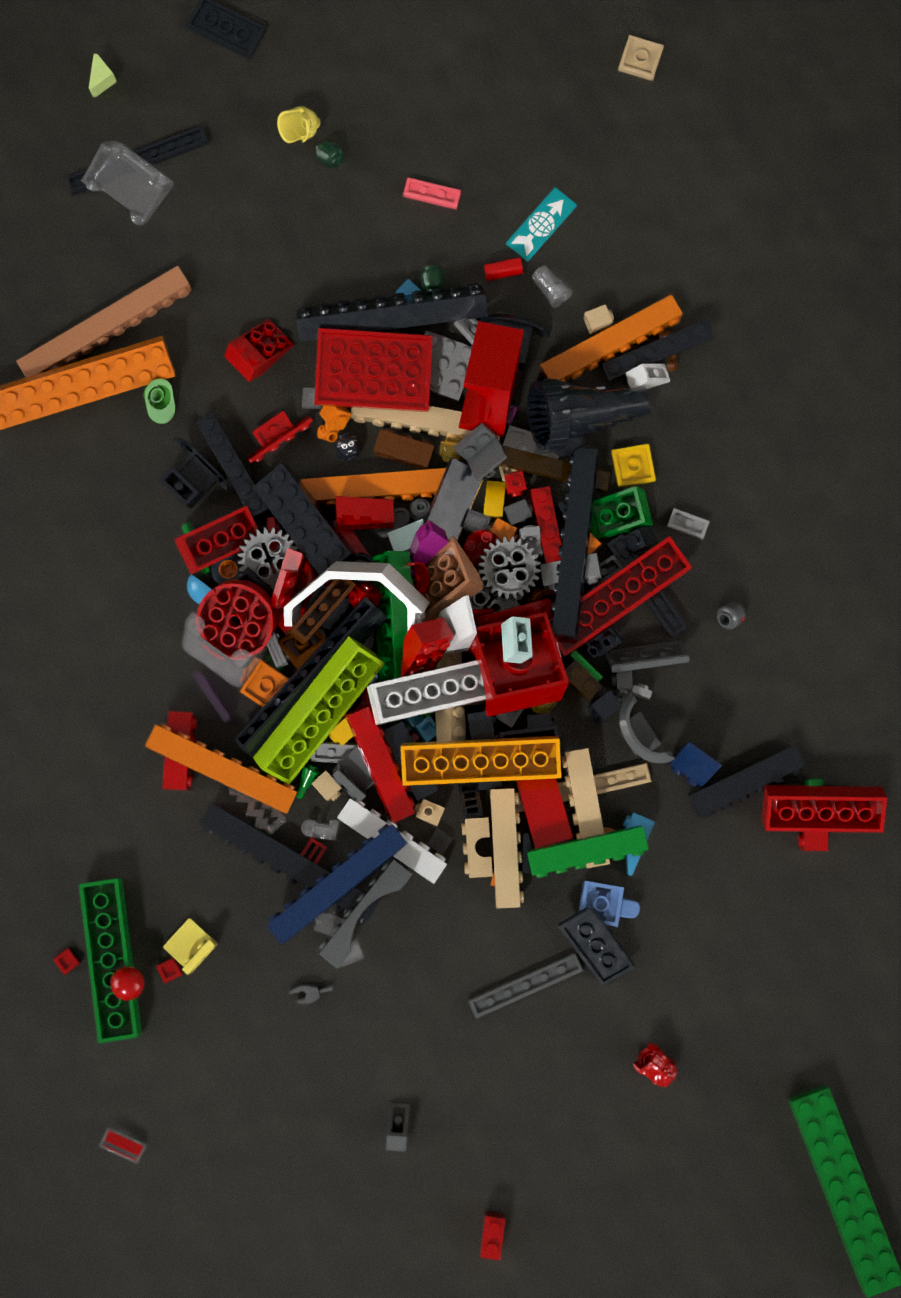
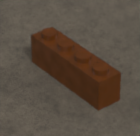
[288,579,356,645]

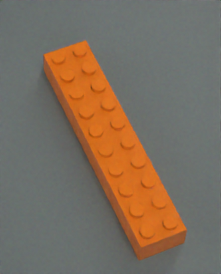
[0,336,175,430]

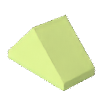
[89,54,117,97]

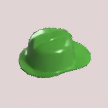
[143,379,175,424]

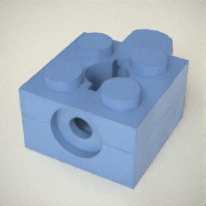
[579,881,640,927]

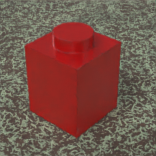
[798,831,828,851]

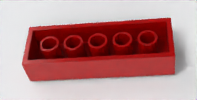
[762,785,888,833]

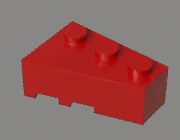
[336,496,394,531]

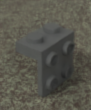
[333,746,374,801]

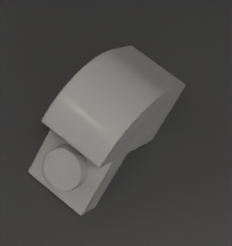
[519,525,543,562]

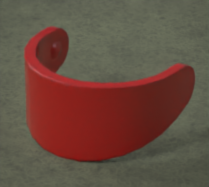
[406,562,429,594]

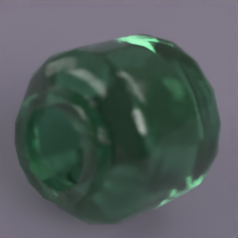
[316,140,343,169]
[419,265,445,292]

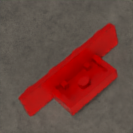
[246,410,313,463]
[270,548,304,626]
[477,598,554,626]

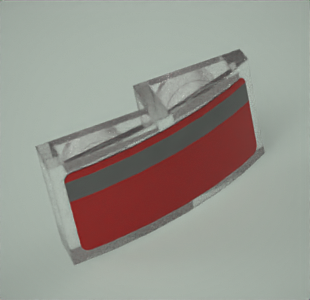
[99,1128,146,1164]

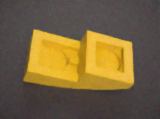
[483,481,506,518]

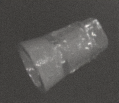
[532,265,572,308]

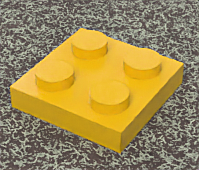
[611,444,656,488]

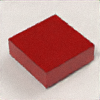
[53,947,82,975]
[156,957,183,984]

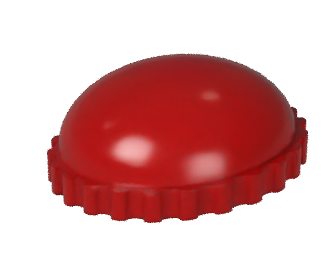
[110,966,145,1001]

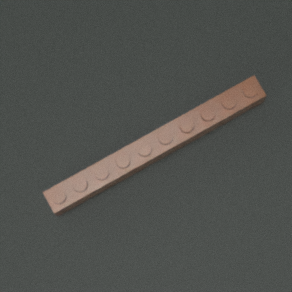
[16,266,192,377]

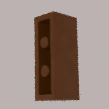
[373,429,435,470]

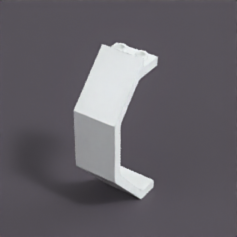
[284,561,430,630]

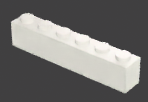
[337,798,447,884]

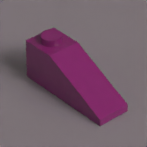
[409,520,449,577]

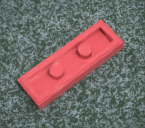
[403,177,461,210]

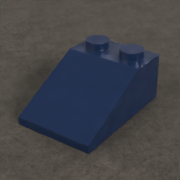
[668,742,722,788]

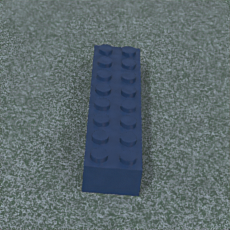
[267,824,408,945]

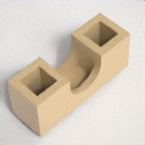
[461,817,493,878]

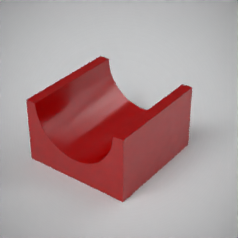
[459,321,524,437]
[467,612,569,717]

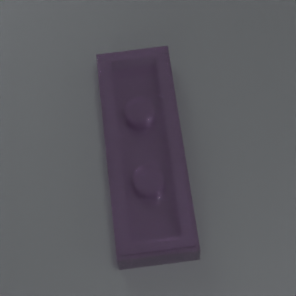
[193,671,233,724]

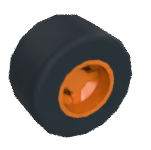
[211,553,243,585]

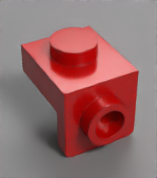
[504,471,527,497]

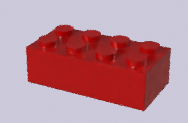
[174,506,259,574]

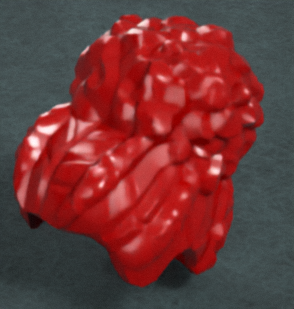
[633,1043,678,1088]

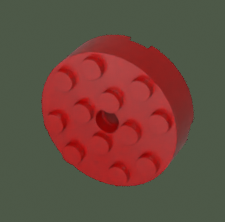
[196,579,277,660]

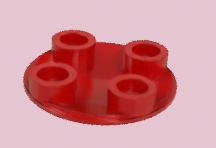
[464,530,501,568]

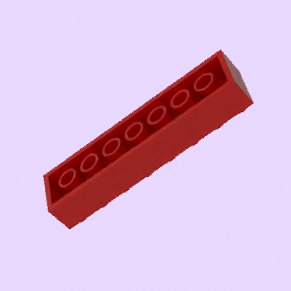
[549,536,692,658]

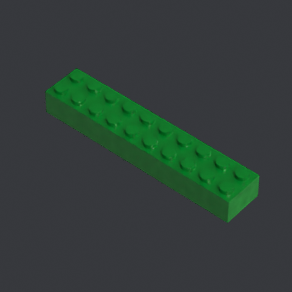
[788,1085,901,1298]

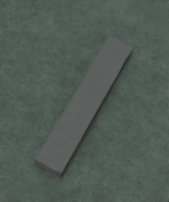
[468,952,584,1019]

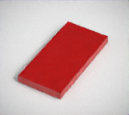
[516,778,573,848]

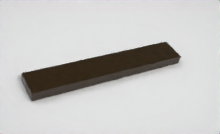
[499,446,610,492]

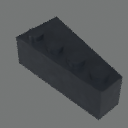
[466,706,502,790]

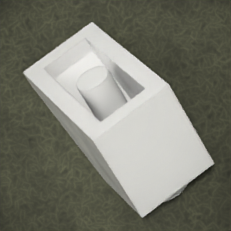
[626,363,670,389]

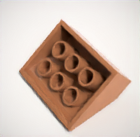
[412,536,484,622]

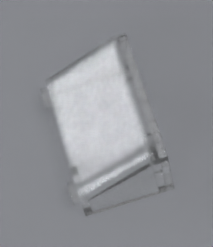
[81,140,174,225]
[182,611,262,687]

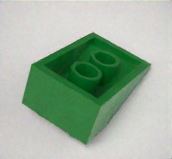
[591,486,653,540]

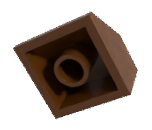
[278,630,326,670]

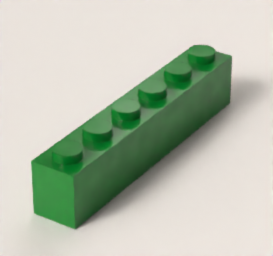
[526,825,649,878]

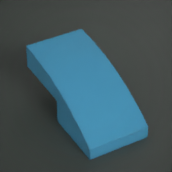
[404,715,436,742]

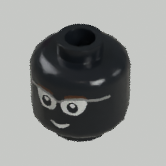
[334,432,362,462]

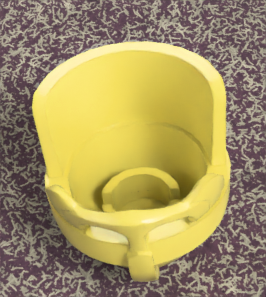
[277,106,321,143]

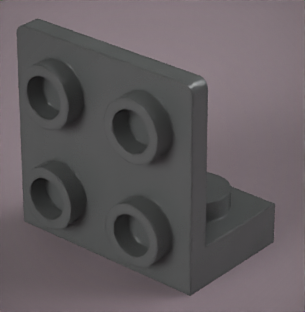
[454,423,507,481]

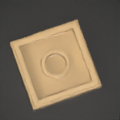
[618,35,664,81]

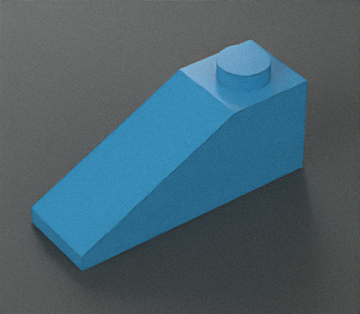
[623,812,655,876]

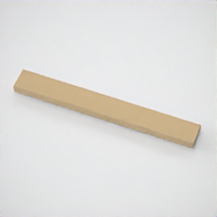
[515,763,652,812]

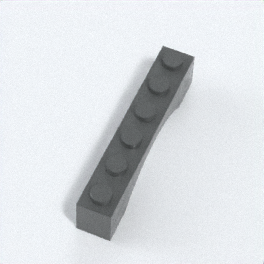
[319,860,412,969]

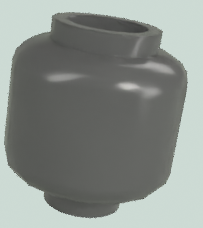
[717,602,746,629]

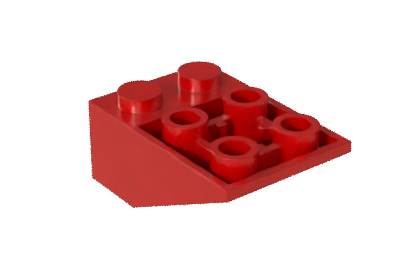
[224,319,294,382]
[401,617,455,677]

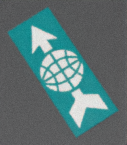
[505,187,577,262]

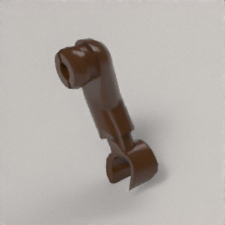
[659,331,678,372]

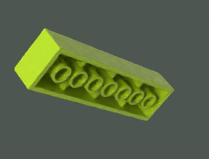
[253,636,385,784]

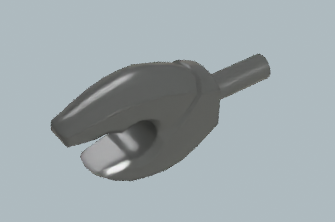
[288,983,333,1004]

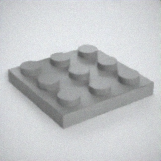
[424,330,472,402]

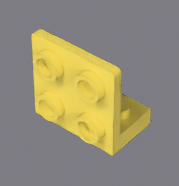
[163,918,218,975]

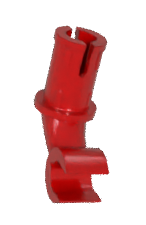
[300,558,316,599]

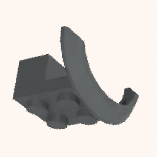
[619,694,675,763]

